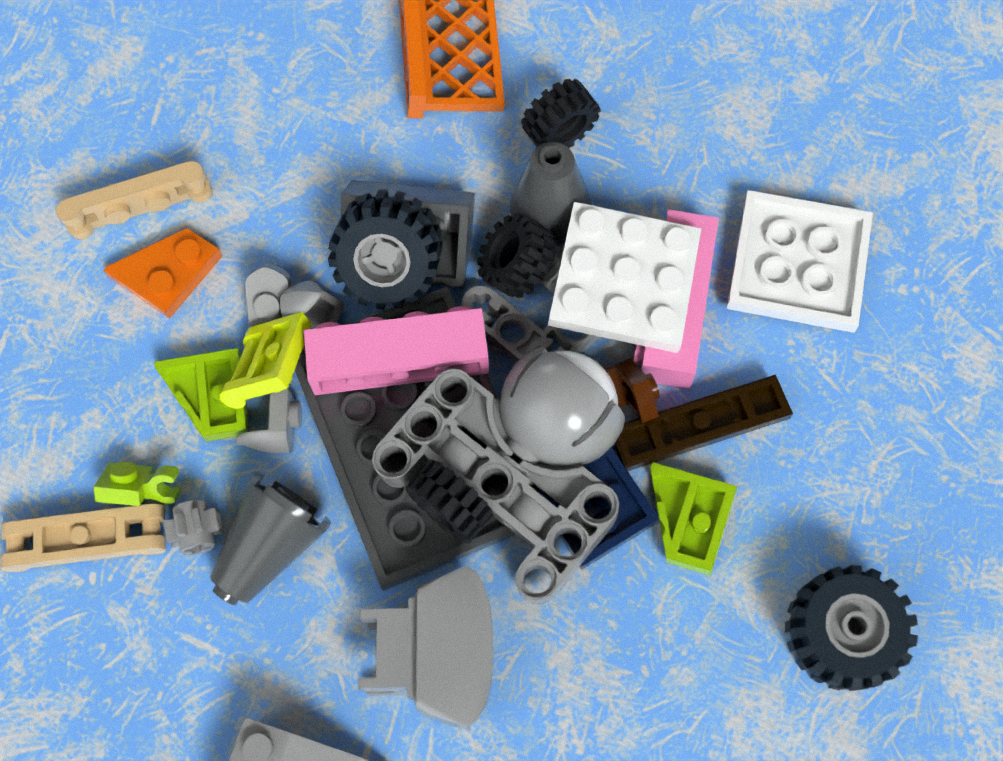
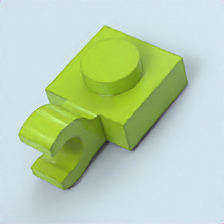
[93,461,181,506]

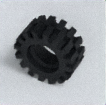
[521,79,601,148]
[477,213,556,298]
[405,459,494,545]

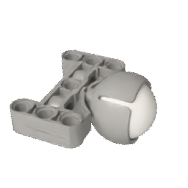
[372,347,625,605]

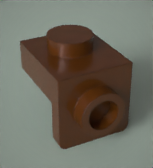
[604,358,660,423]

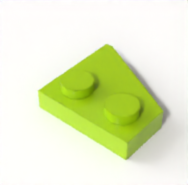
[154,348,250,442]
[650,462,737,576]

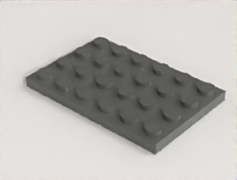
[295,287,542,591]

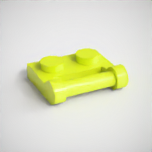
[220,312,312,409]

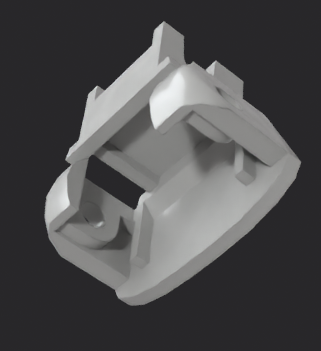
[358,566,493,731]

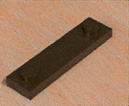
[614,374,793,471]

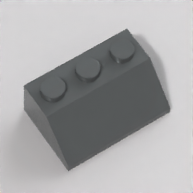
[341,180,475,288]

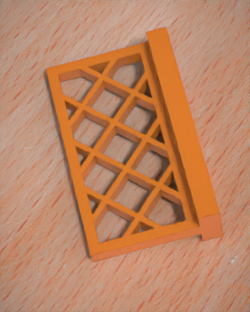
[399,0,505,119]

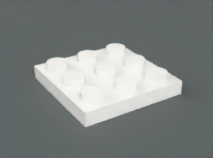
[726,190,873,333]
[547,202,701,353]

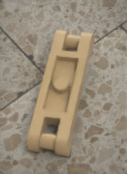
[56,161,213,240]
[0,504,166,572]

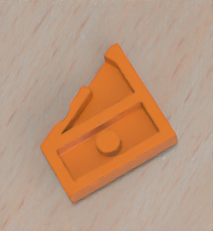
[103,228,222,319]

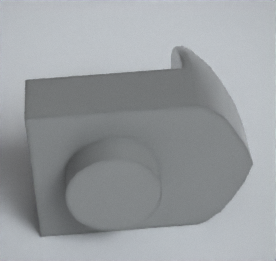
[245,263,291,326]
[280,281,345,329]
[237,387,302,453]

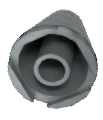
[510,142,592,247]
[210,471,332,605]

